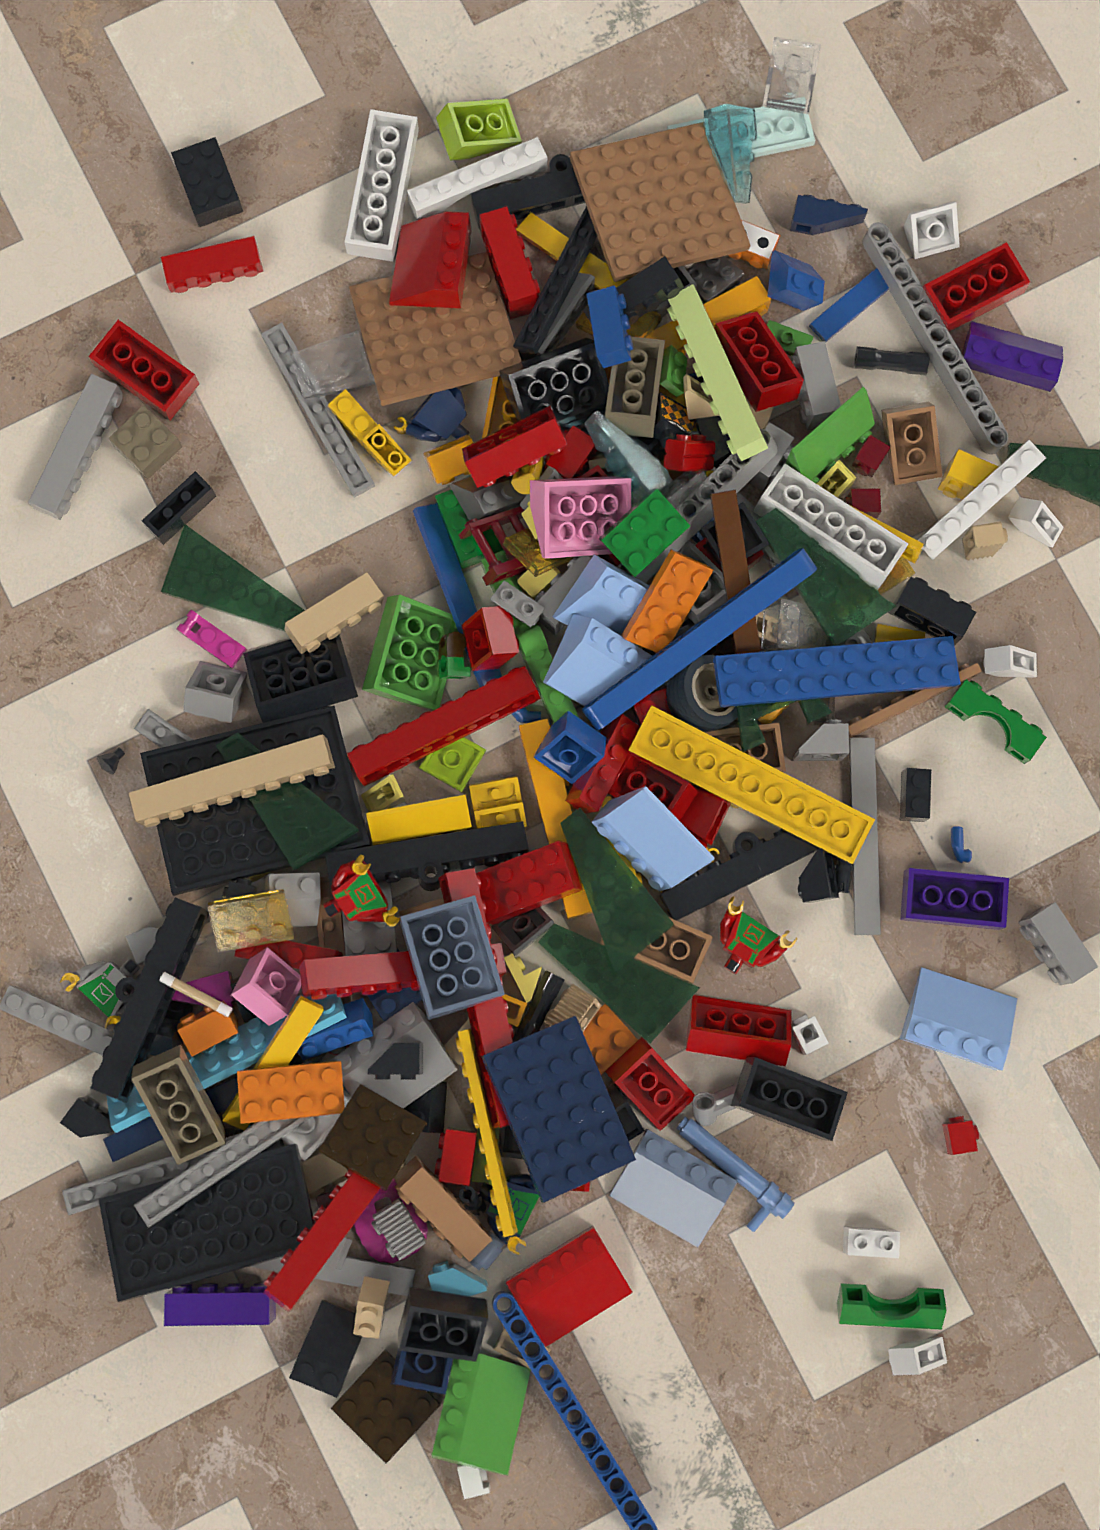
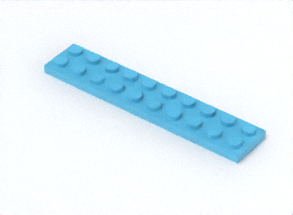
[106,994,347,1133]

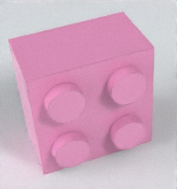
[231,947,302,1026]

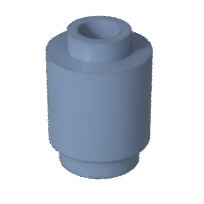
[469,1231,504,1271]

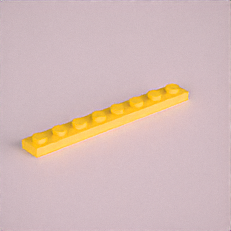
[456,1029,518,1237]

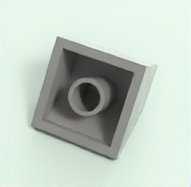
[184,661,247,723]
[793,720,849,761]
[265,873,321,928]

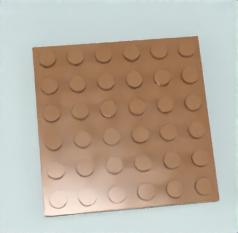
[570,122,751,282]
[349,251,522,406]

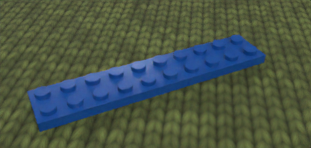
[713,636,961,707]

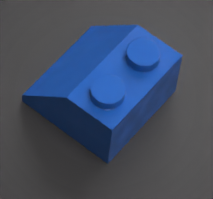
[767,250,825,311]
[534,711,607,784]

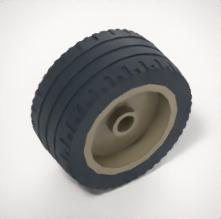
[666,655,744,732]

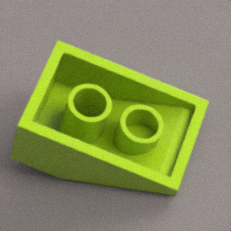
[436,99,522,161]

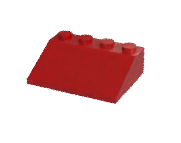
[389,212,472,309]
[506,1225,633,1347]

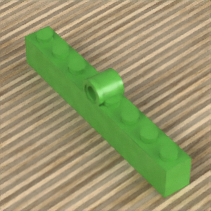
[481,550,579,724]

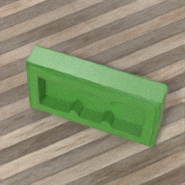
[767,320,814,356]

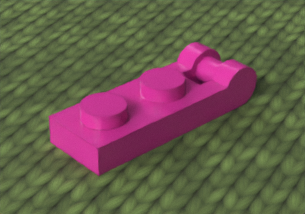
[176,609,247,669]

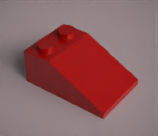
[605,1037,695,1131]

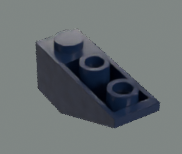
[790,194,868,236]

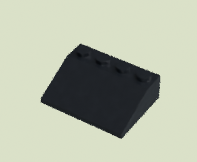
[499,337,609,431]
[243,634,358,723]

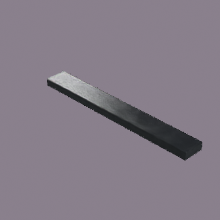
[513,205,598,355]

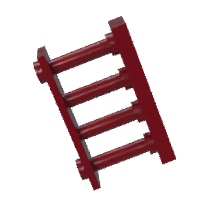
[458,506,563,586]

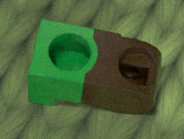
[439,631,471,679]

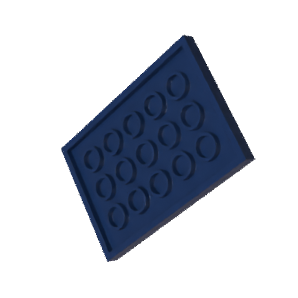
[481,1016,636,1203]

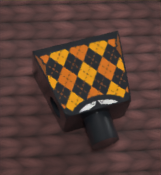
[653,392,698,448]

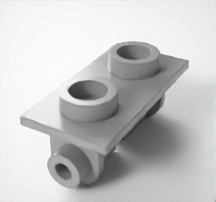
[490,581,545,627]

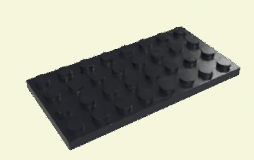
[98,1144,315,1302]

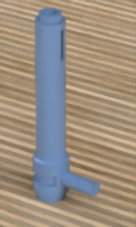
[676,1117,795,1232]

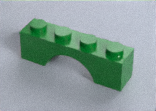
[944,679,1047,764]
[837,1283,947,1330]

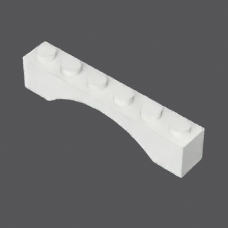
[407,137,547,220]
[917,439,1046,560]

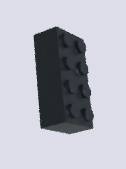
[730,1057,848,1141]

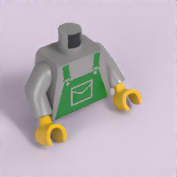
[60,958,141,1029]

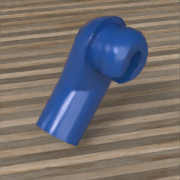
[512,707,541,723]
[951,826,972,863]

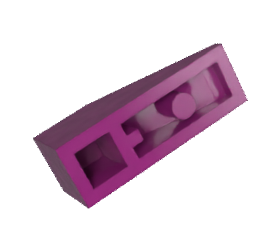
[172,971,236,1007]

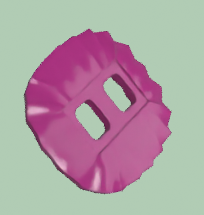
[354,1179,428,1263]

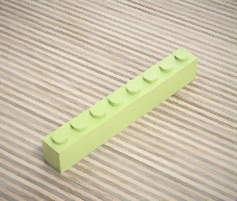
[667,284,768,461]

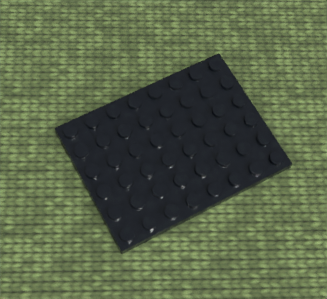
[140,705,370,896]

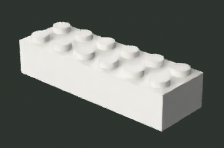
[345,109,419,262]
[753,464,908,592]

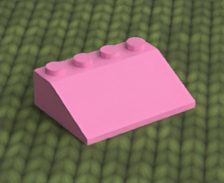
[530,476,631,558]

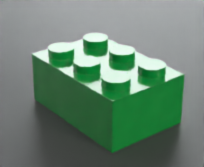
[599,488,690,577]

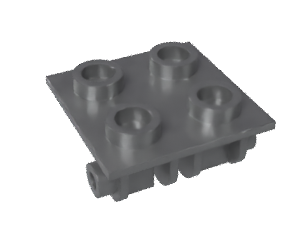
[687,256,745,304]

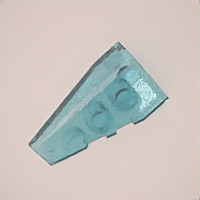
[703,104,757,204]
[585,411,673,507]

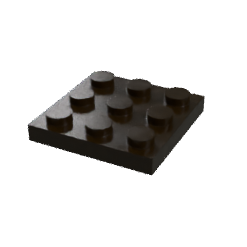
[319,1084,427,1191]
[330,1349,441,1464]

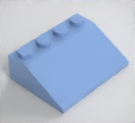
[552,554,650,646]
[543,614,652,707]
[592,786,715,892]
[900,967,1017,1071]

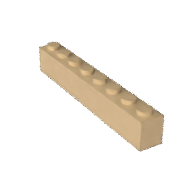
[129,734,335,827]

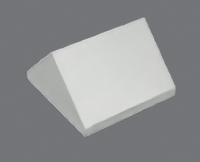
[903,201,960,259]

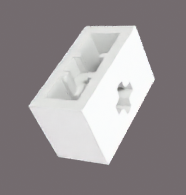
[843,1226,900,1258]

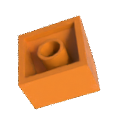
[177,1000,238,1057]

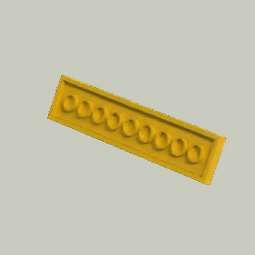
[628,705,875,864]

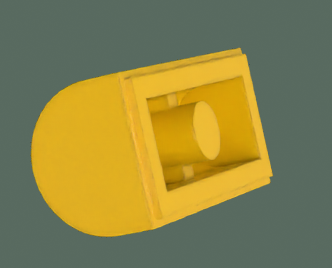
[511,457,544,494]

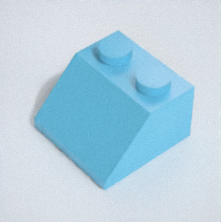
[428,1261,488,1296]

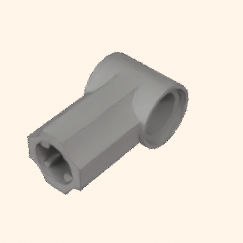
[693,1085,737,1126]

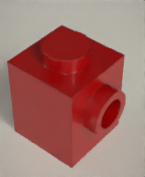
[942,1116,979,1155]

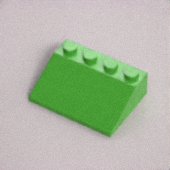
[785,387,875,484]
[362,594,458,711]
[431,1353,531,1476]

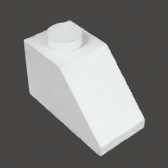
[1008,497,1064,547]
[983,645,1037,678]
[888,1337,947,1375]

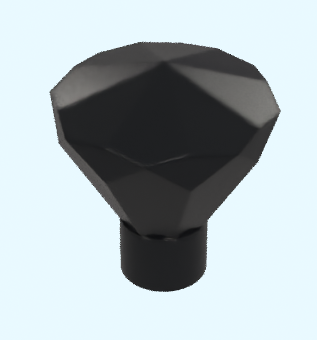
[97,747,125,775]

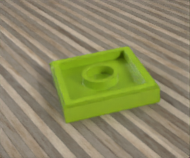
[419,737,486,793]

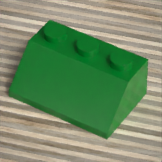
[435,489,503,569]

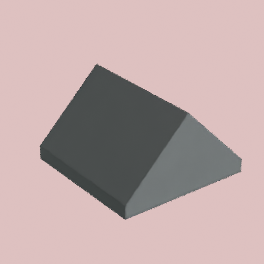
[491,907,554,957]

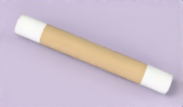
[159,972,233,1017]

